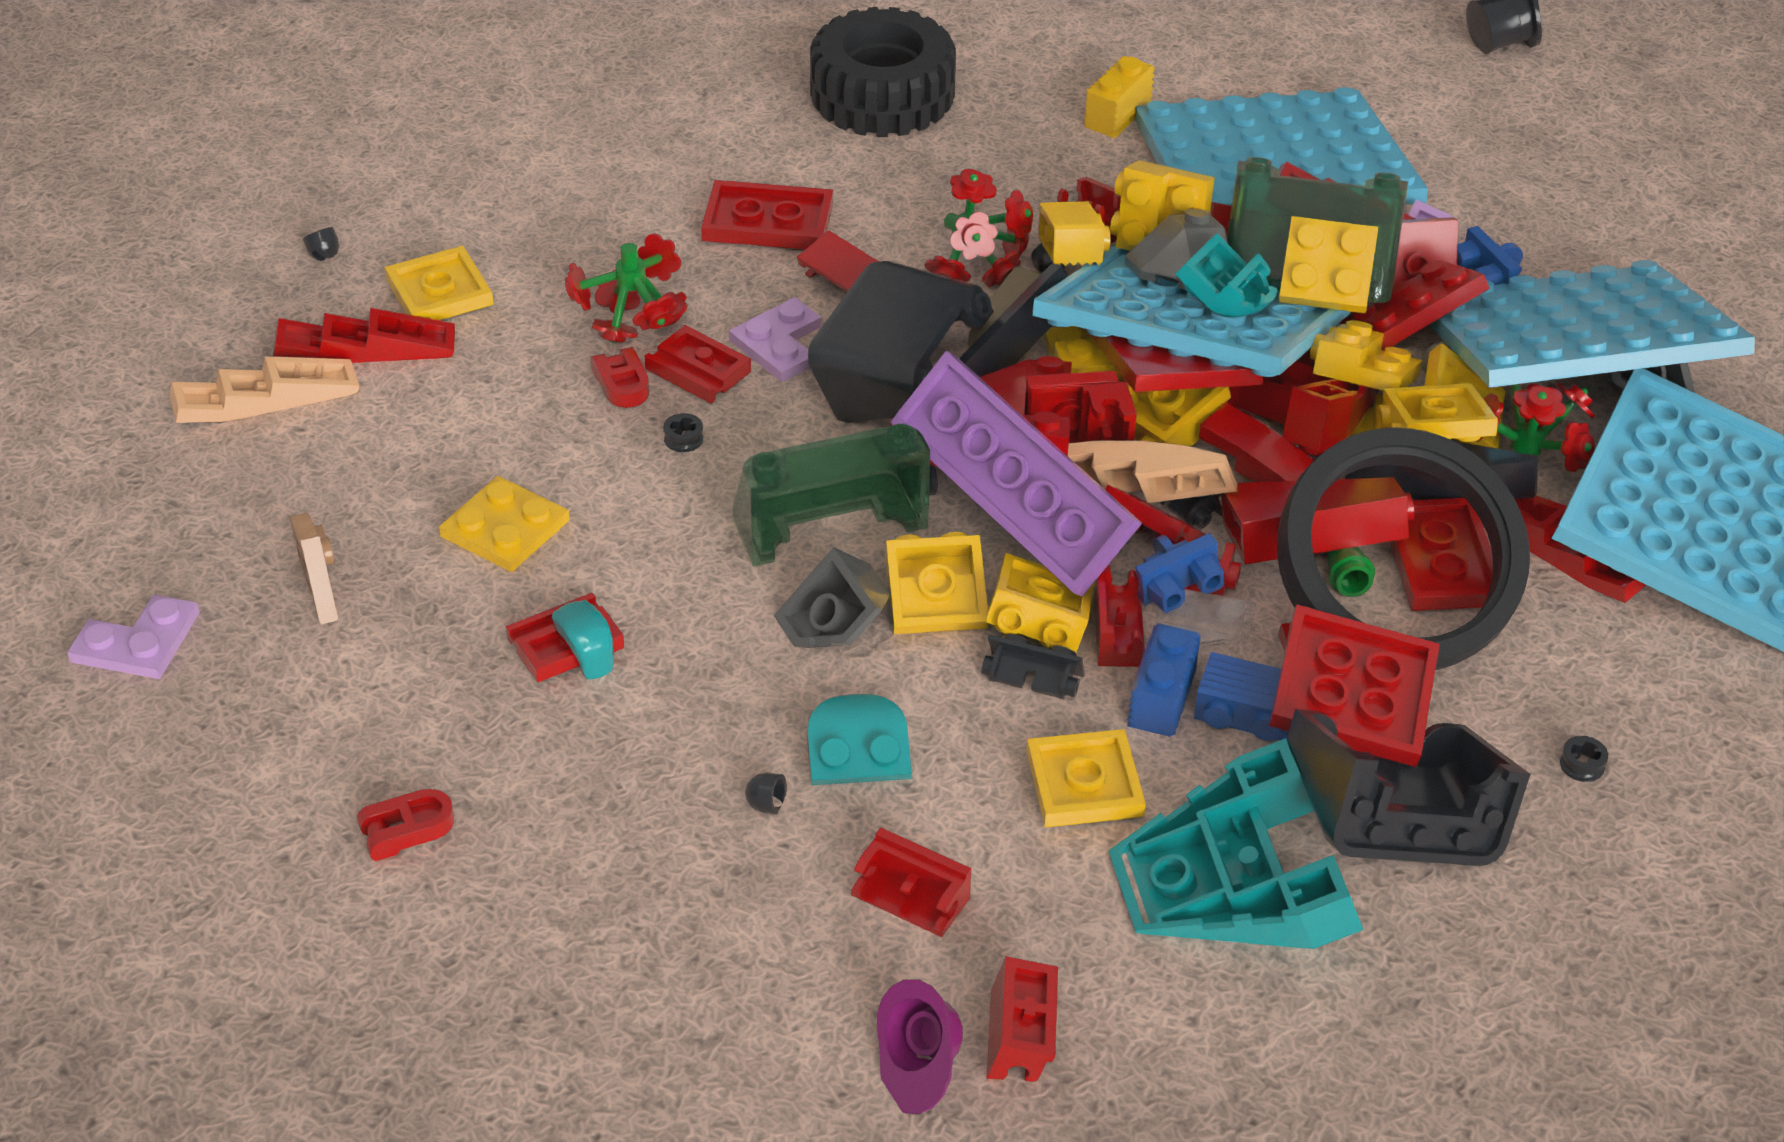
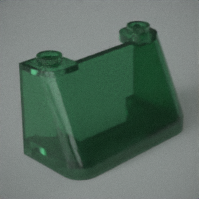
[1227,157,1408,303]
[733,424,930,567]

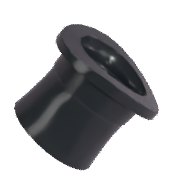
[1466,0,1542,55]

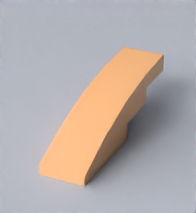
[169,356,359,423]
[1068,441,1237,503]

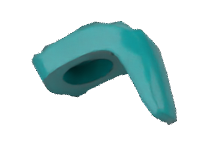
[552,600,614,679]

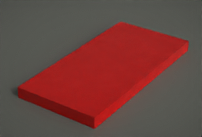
[1084,328,1263,392]

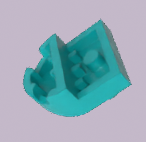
[1175,233,1277,317]
[807,694,912,786]

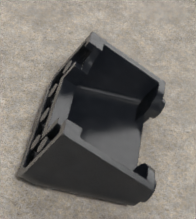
[808,261,994,423]
[1287,709,1531,866]

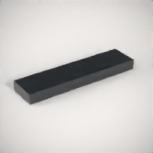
[959,264,1068,377]

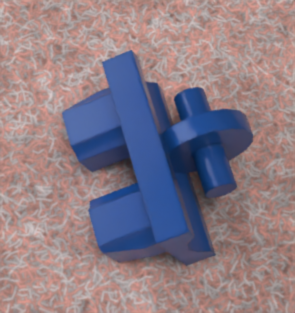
[1457,226,1523,285]
[1135,533,1224,613]

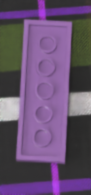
[890,351,1142,596]

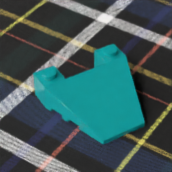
[1109,738,1364,949]

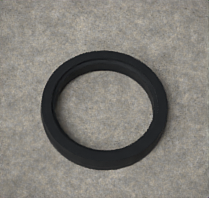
[1277,427,1530,670]

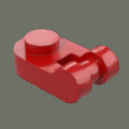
[590,347,649,408]
[357,789,454,861]

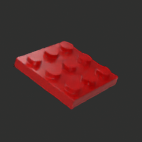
[1269,605,1440,767]

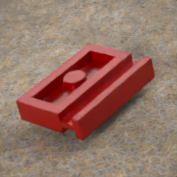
[644,325,751,404]
[1105,485,1206,545]
[506,593,624,683]

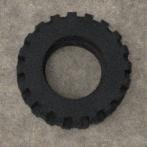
[810,7,956,137]

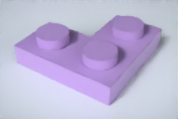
[729,297,821,382]
[67,595,200,679]

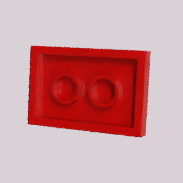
[701,180,833,249]
[1340,260,1490,351]
[1390,498,1493,611]

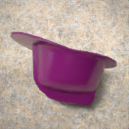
[877,979,963,1114]

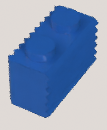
[1127,623,1201,737]
[1194,652,1288,741]

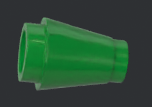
[1327,547,1375,597]

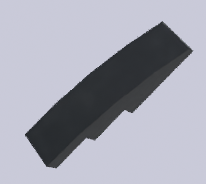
[1345,441,1538,500]

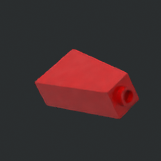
[1221,477,1414,565]

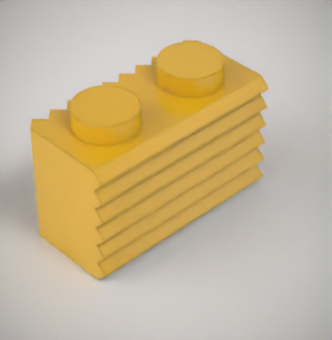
[1084,56,1155,138]
[1038,201,1111,266]

